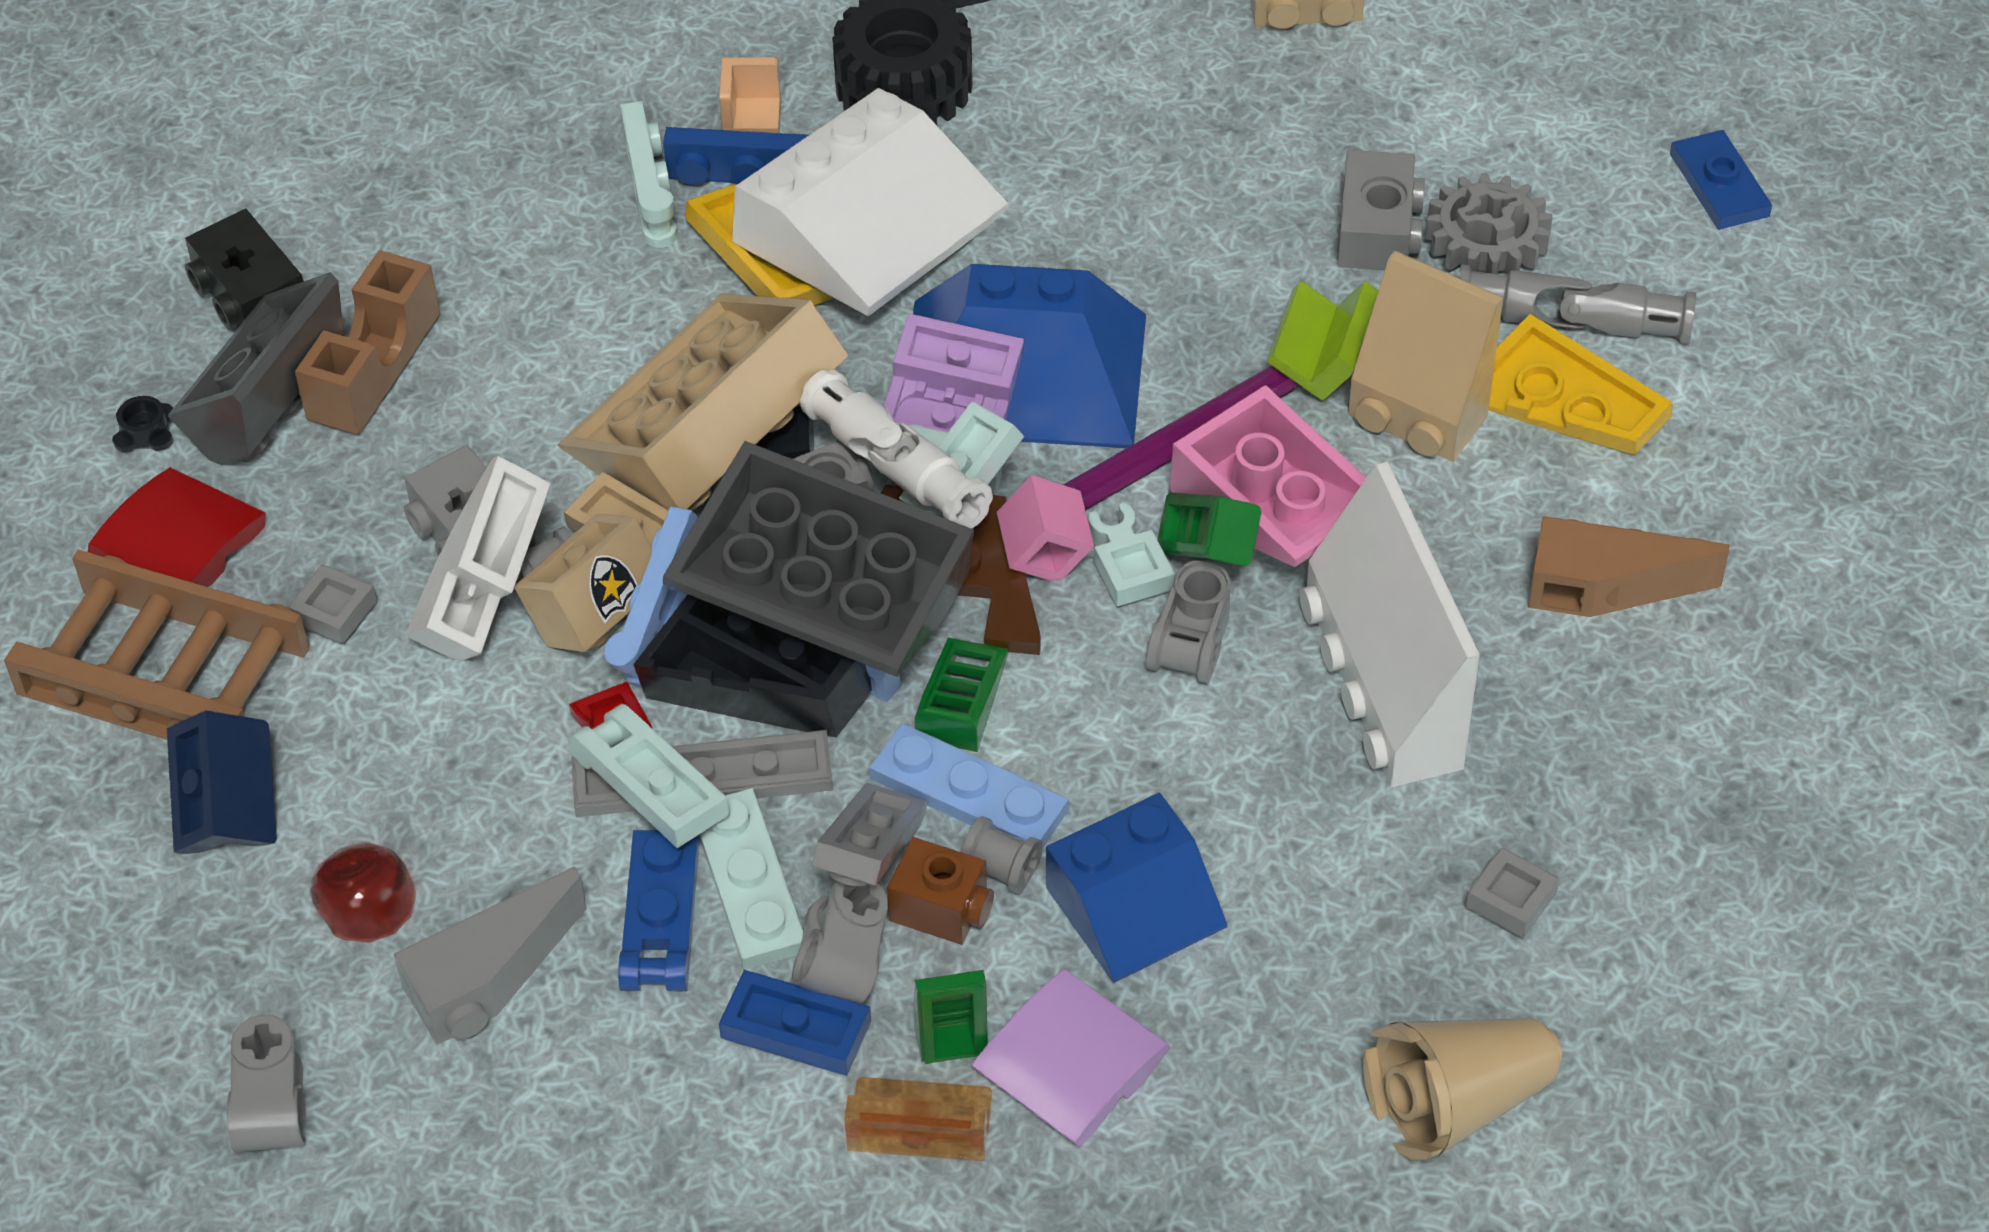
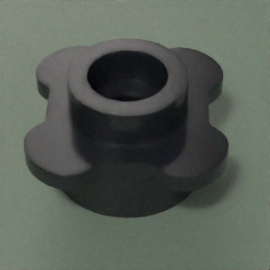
[112,396,173,452]

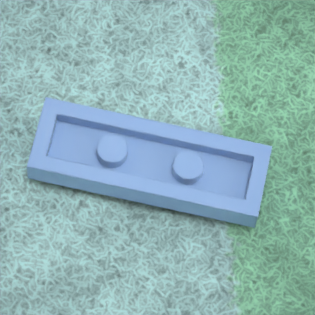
[869,723,1069,849]

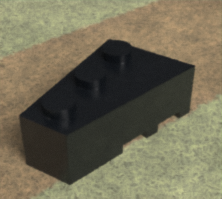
[633,594,872,737]

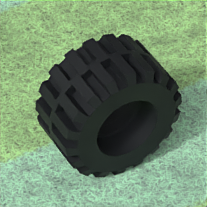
[832,0,973,125]

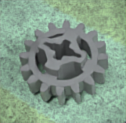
[1425,173,1552,274]

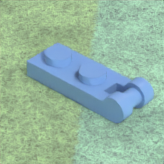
[604,506,698,688]

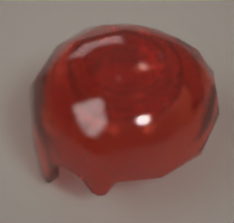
[310,841,416,943]

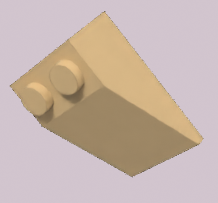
[1348,251,1503,462]

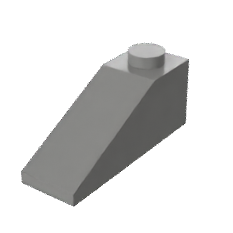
[394,866,586,1045]

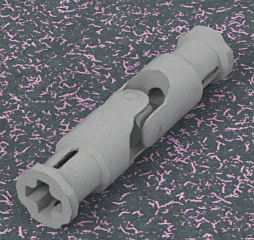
[1459,264,1696,344]

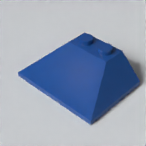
[913,264,1146,448]

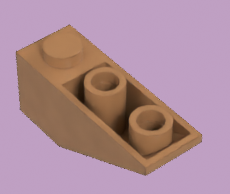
[1528,516,1730,617]

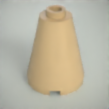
[1363,1018,1562,1161]

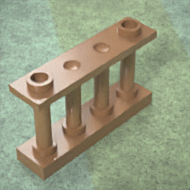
[4,550,309,740]

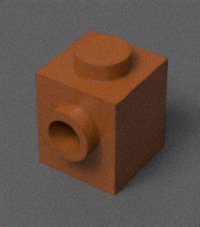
[887,837,994,945]

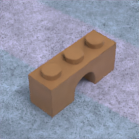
[295,250,440,435]

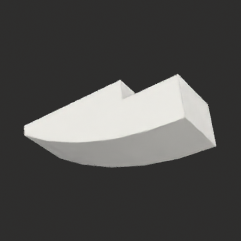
[405,456,551,661]

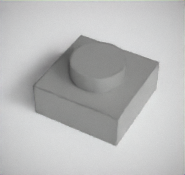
[287,564,377,644]
[1466,847,1559,938]

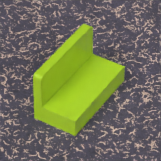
[1267,280,1379,401]

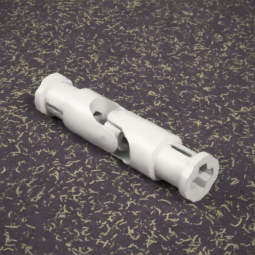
[800,369,993,529]

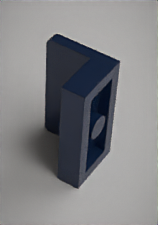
[166,710,277,854]

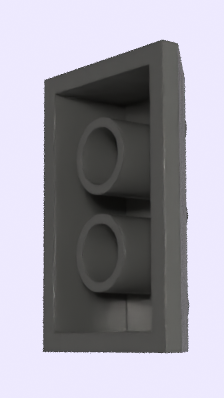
[168,272,344,465]

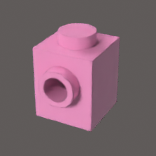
[997,475,1094,581]

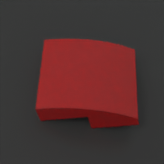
[88,467,266,587]

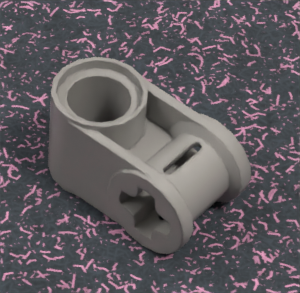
[1146,560,1230,684]
[792,881,888,1004]
[227,1014,306,1153]

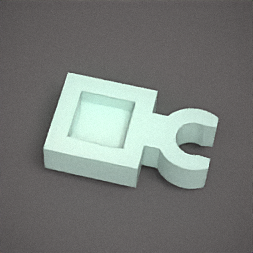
[1089,502,1175,607]

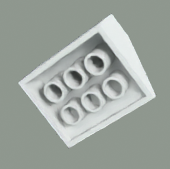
[732,88,1008,316]
[1299,462,1480,787]

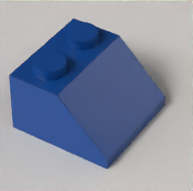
[1046,792,1227,983]

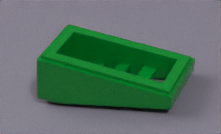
[1157,492,1261,566]
[915,637,1009,752]
[914,970,988,1064]

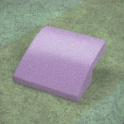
[884,314,1024,432]
[971,968,1170,1148]

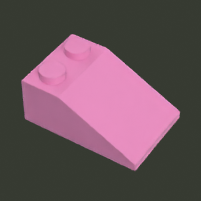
[1169,385,1366,567]

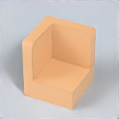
[719,57,781,133]

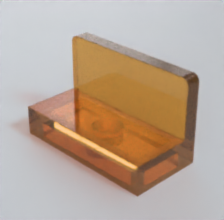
[844,1077,992,1161]

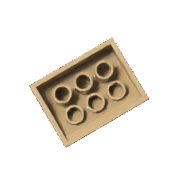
[557,293,848,510]

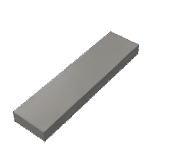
[571,730,833,817]

